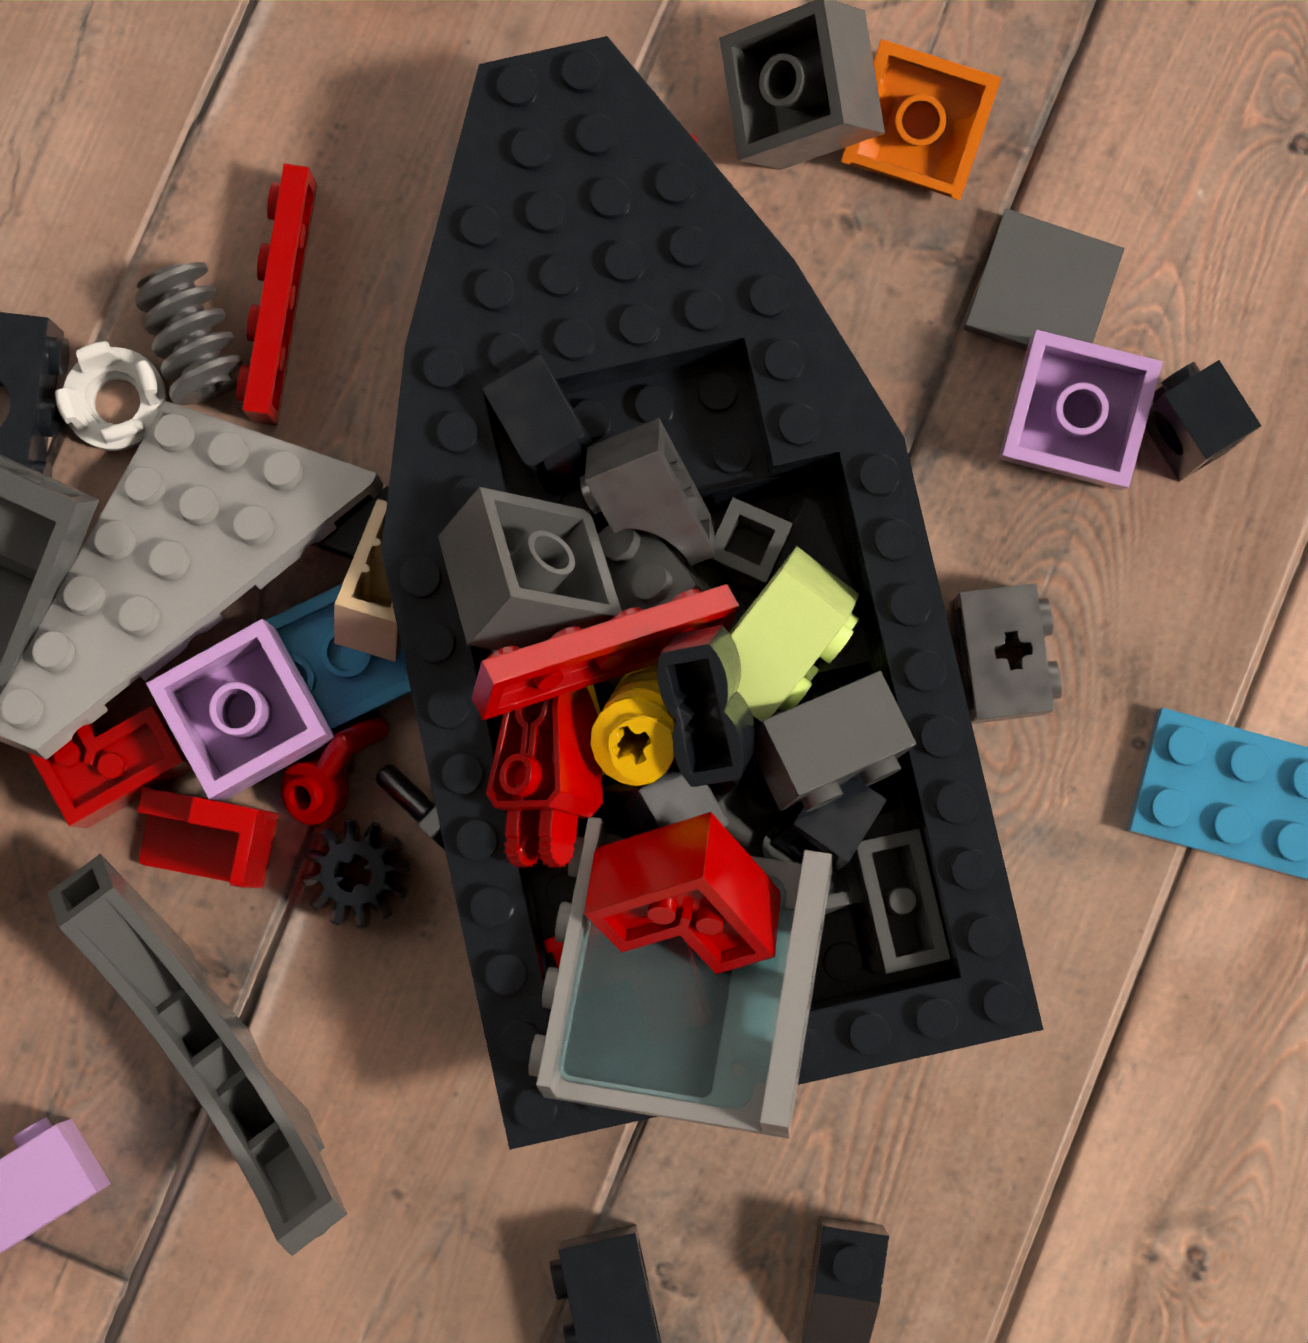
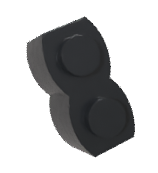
[657,625,756,787]

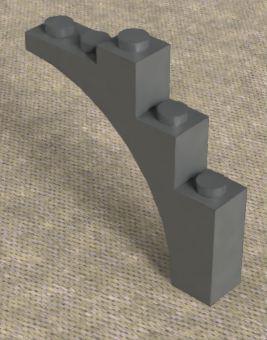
[47,854,347,1256]

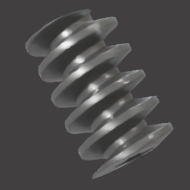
[134,262,243,405]

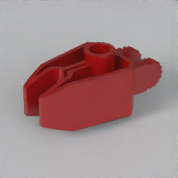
[486,687,603,867]

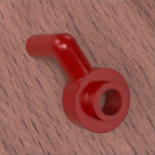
[281,716,389,825]

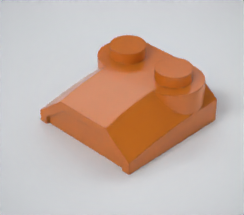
[841,39,1002,200]

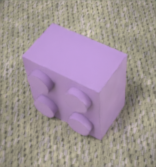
[998,330,1163,490]
[146,619,334,801]

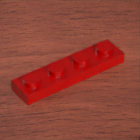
[236,163,317,426]
[471,584,739,720]

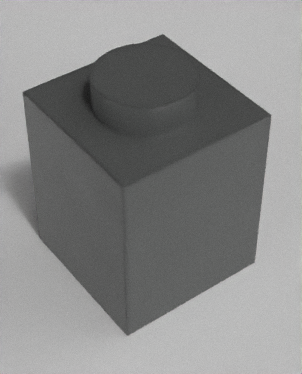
[706,497,793,593]

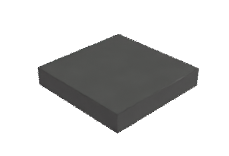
[964,208,1125,351]

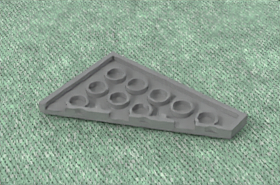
[0,400,383,760]

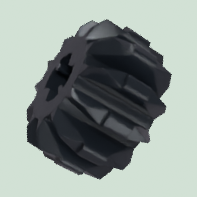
[301,819,412,928]

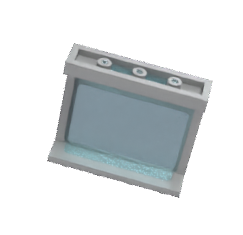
[529,817,832,1139]

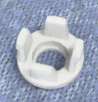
[55,341,167,451]

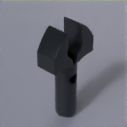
[376,764,445,850]

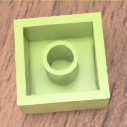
[729,546,859,722]

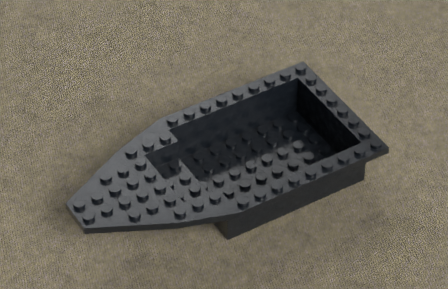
[381,36,1044,1150]

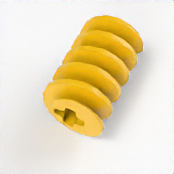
[590,664,676,786]

